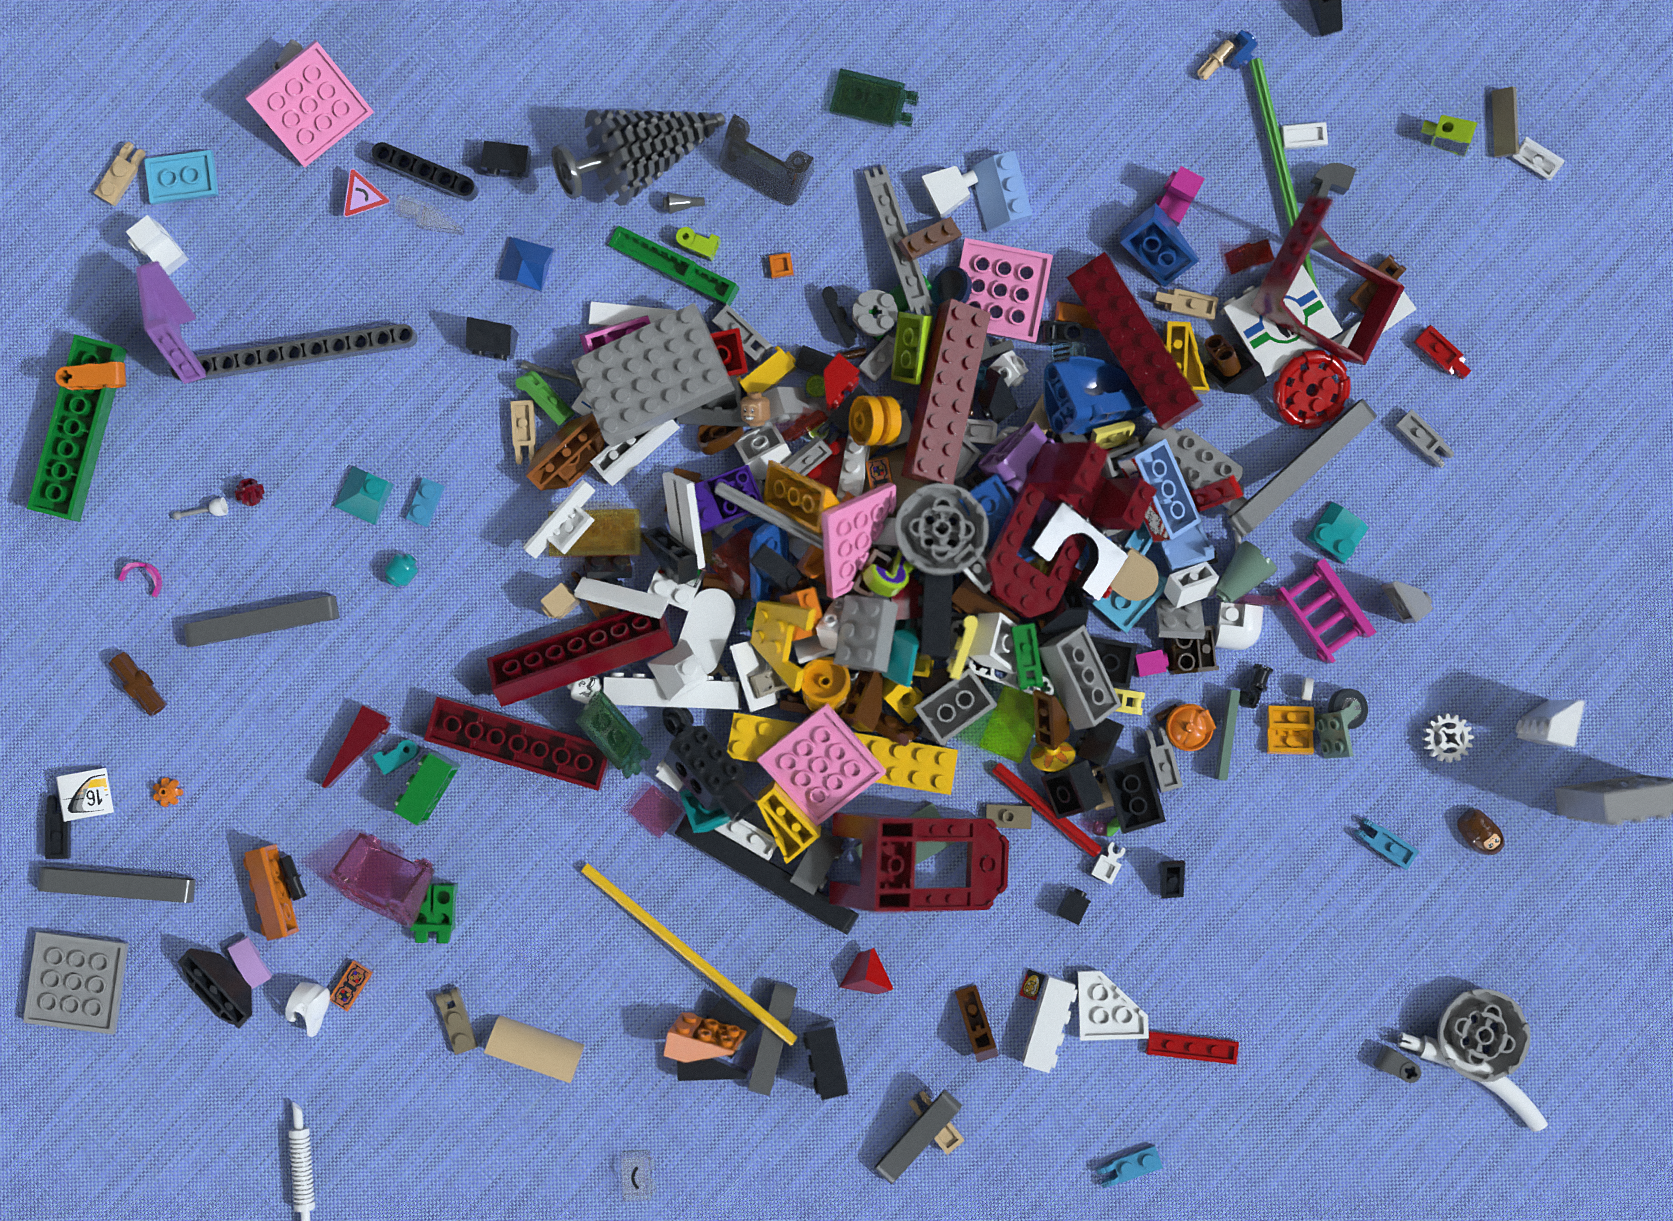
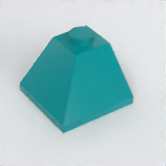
[334,466,394,525]

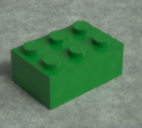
[394,752,461,826]

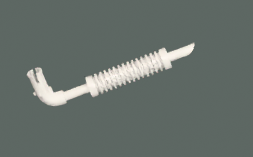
[288,1102,315,1221]

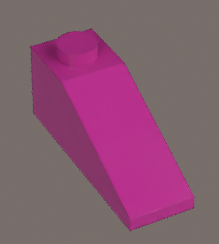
[579,315,650,354]

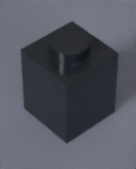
[1056,888,1091,925]

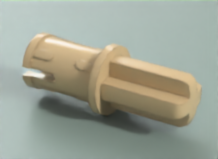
[1197,40,1236,80]

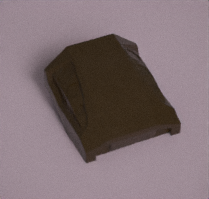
[1163,625,1219,675]

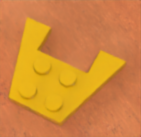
[750,600,816,692]

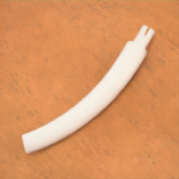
[1397,1032,1548,1132]

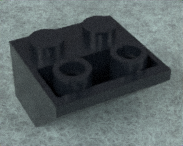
[1035,585,1089,634]

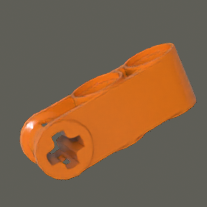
[55,362,127,390]

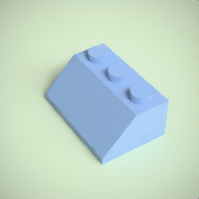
[970,150,1032,232]

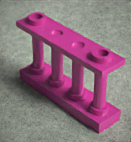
[1276,558,1376,664]

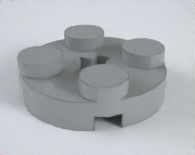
[852,290,898,336]

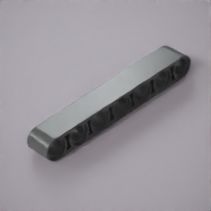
[183,596,340,647]
[37,867,196,903]

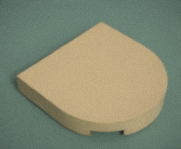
[1109,547,1159,601]

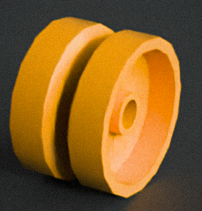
[849,396,901,446]
[801,656,852,713]

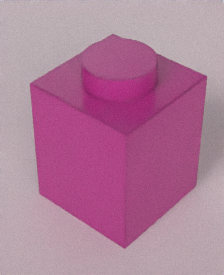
[1134,649,1169,677]

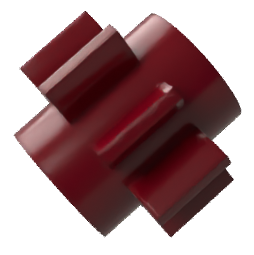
[235,478,265,506]

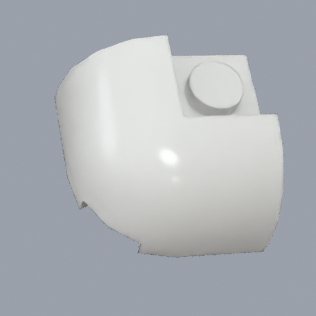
[1214,602,1264,650]

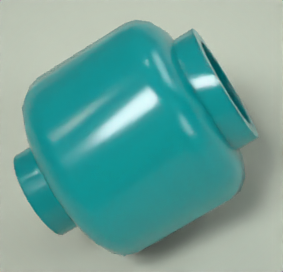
[384,553,418,587]

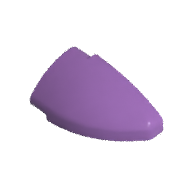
[978,421,1055,531]

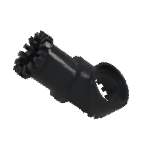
[1239,663,1273,709]

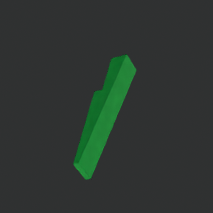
[608,225,740,306]

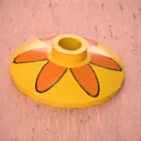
[1030,741,1075,772]

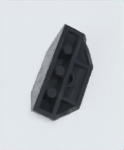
[177,948,252,1029]

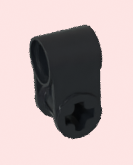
[1040,320,1084,346]

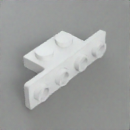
[523,480,595,558]

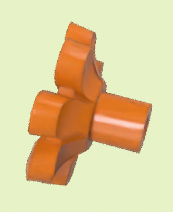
[153,777,183,807]

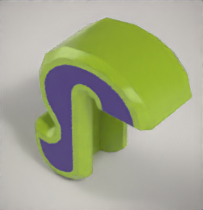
[863,550,915,597]

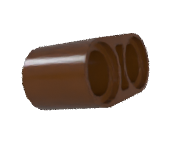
[1204,334,1241,376]

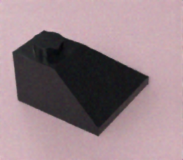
[1203,343,1267,395]

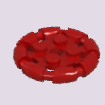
[1273,350,1351,429]

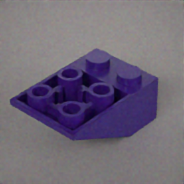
[694,464,765,534]

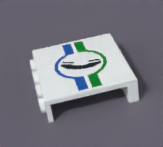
[1220,265,1343,377]

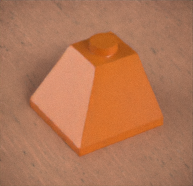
[780,588,824,641]

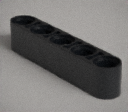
[372,142,478,201]

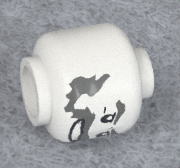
[567,676,603,704]

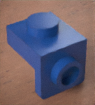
[1230,30,1258,70]

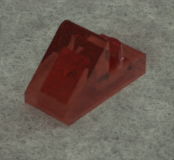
[1224,239,1275,275]

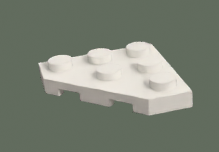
[1077,970,1149,1041]

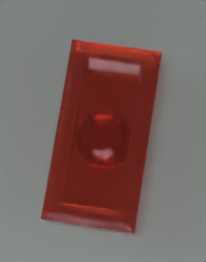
[780,409,828,442]

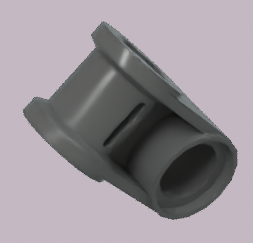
[1374,1045,1421,1083]

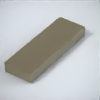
[1492,86,1519,158]

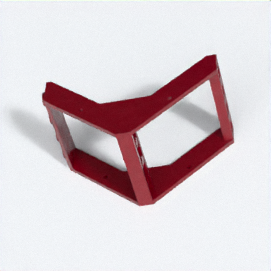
[1251,195,1405,365]

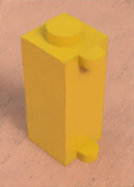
[737,345,796,395]

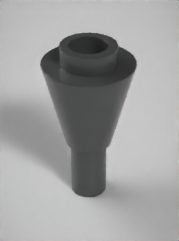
[663,192,705,214]

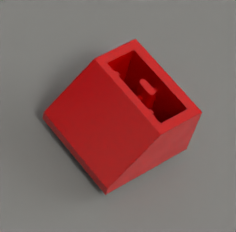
[823,353,860,412]

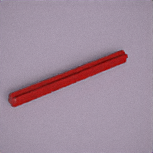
[992,762,1102,857]

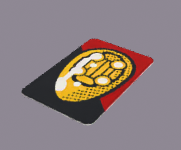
[1019,970,1045,1001]

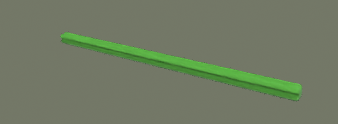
[1249,58,1317,288]

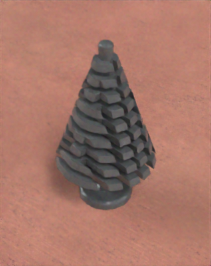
[552,110,725,206]

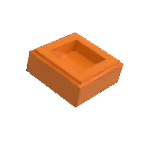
[768,252,794,279]

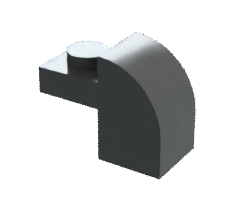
[1310,163,1356,197]

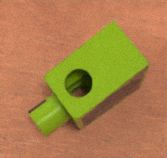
[1420,115,1477,157]

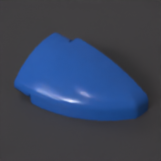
[1043,356,1151,436]

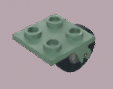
[1316,688,1368,759]

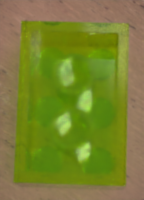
[977,684,1035,764]

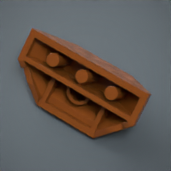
[525,413,605,491]

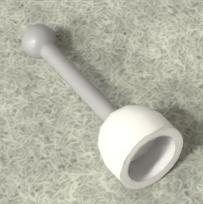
[173,497,228,520]

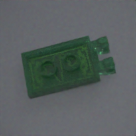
[829,68,919,128]
[575,689,652,779]

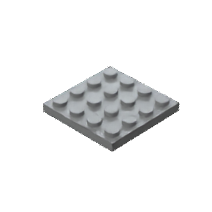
[23,931,129,1034]

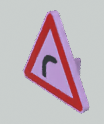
[343,169,390,218]

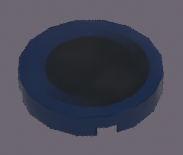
[931,266,972,307]

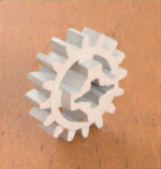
[1422,713,1474,763]

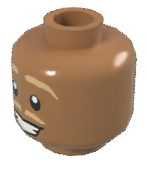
[740,391,770,426]

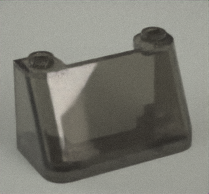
[719,114,814,206]

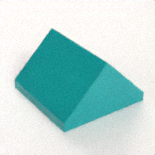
[882,628,918,688]

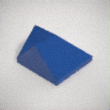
[499,237,554,292]

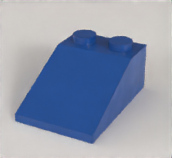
[1120,203,1199,287]

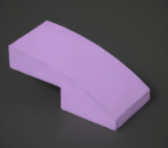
[228,936,272,989]

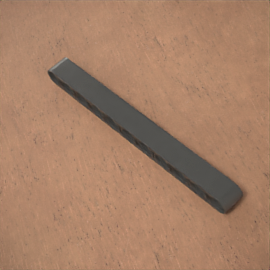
[171,324,418,382]

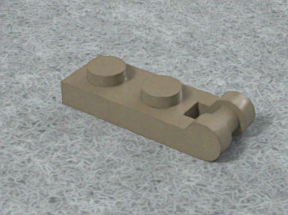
[435,987,478,1055]

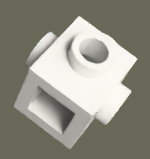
[988,351,1029,388]

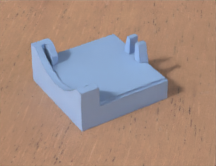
[1158,522,1214,573]

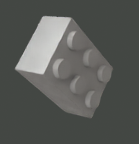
[833,596,898,673]
[913,668,997,745]

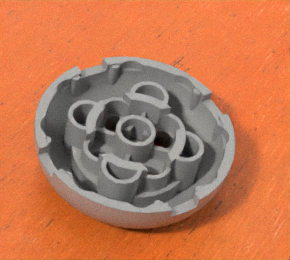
[895,483,988,575]
[1437,989,1530,1082]

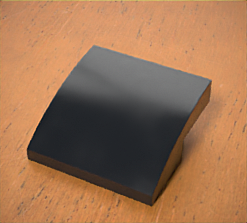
[705,996,758,1059]

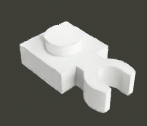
[1090,841,1125,885]

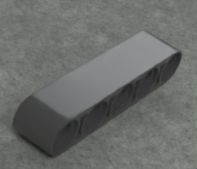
[748,982,798,1096]
[874,1090,962,1184]

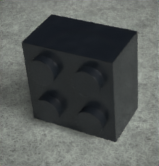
[1041,760,1105,819]

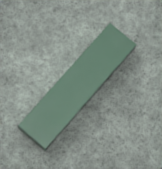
[1215,690,1240,781]

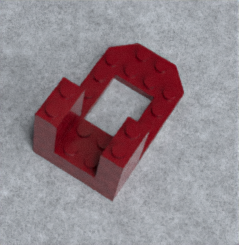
[985,441,1157,618]
[829,812,1009,913]

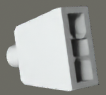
[922,166,978,219]

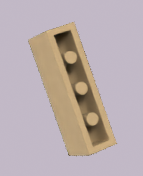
[484,1015,585,1083]

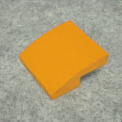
[1267,706,1315,755]

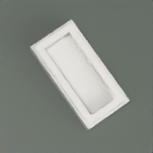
[1280,122,1328,150]

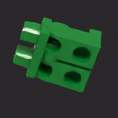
[410,882,458,944]

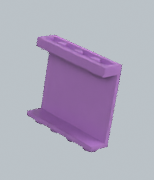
[136,260,206,384]

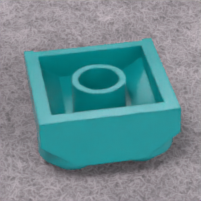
[1306,502,1369,564]
[679,789,731,833]

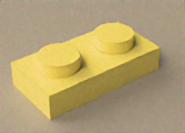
[1090,420,1135,449]

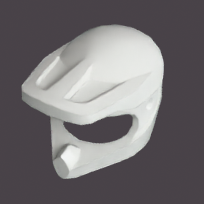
[285,982,330,1037]

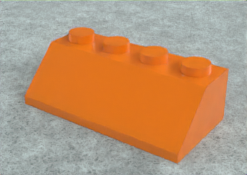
[243,844,299,941]

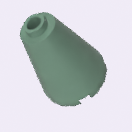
[1215,541,1278,603]

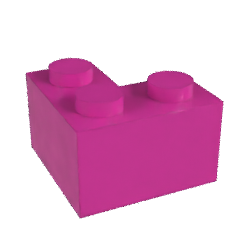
[1155,166,1205,227]

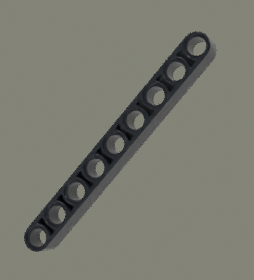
[674,813,859,935]

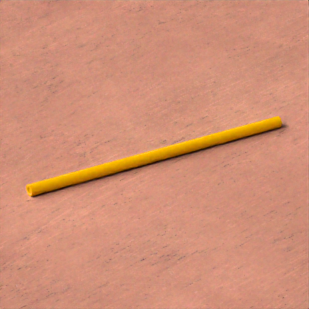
[581,863,798,1046]

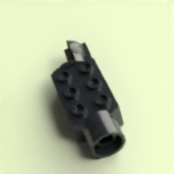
[662,707,758,823]

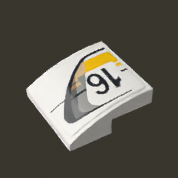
[56,768,114,822]

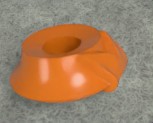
[1166,704,1216,751]

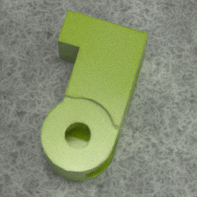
[676,227,721,261]

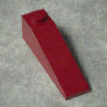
[321,705,391,788]

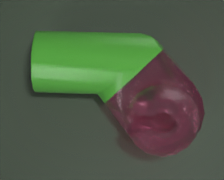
[1092,815,1120,837]

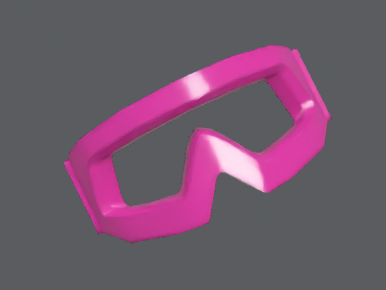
[118,562,163,597]

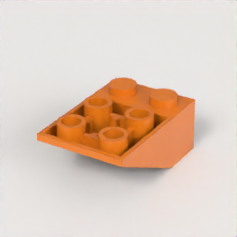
[664,1012,746,1062]

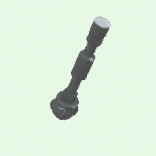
[521,360,583,389]

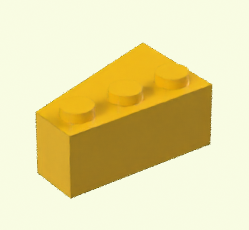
[757,780,821,864]

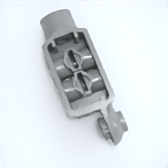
[1142,422,1248,517]

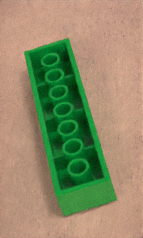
[27,334,127,522]

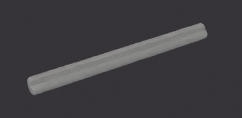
[715,482,824,550]

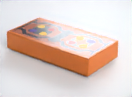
[866,457,897,503]
[330,960,373,1011]

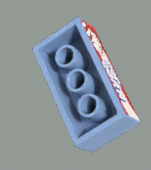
[1117,439,1202,544]

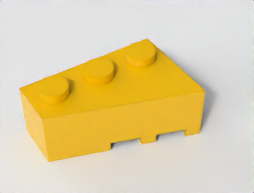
[1163,321,1210,394]

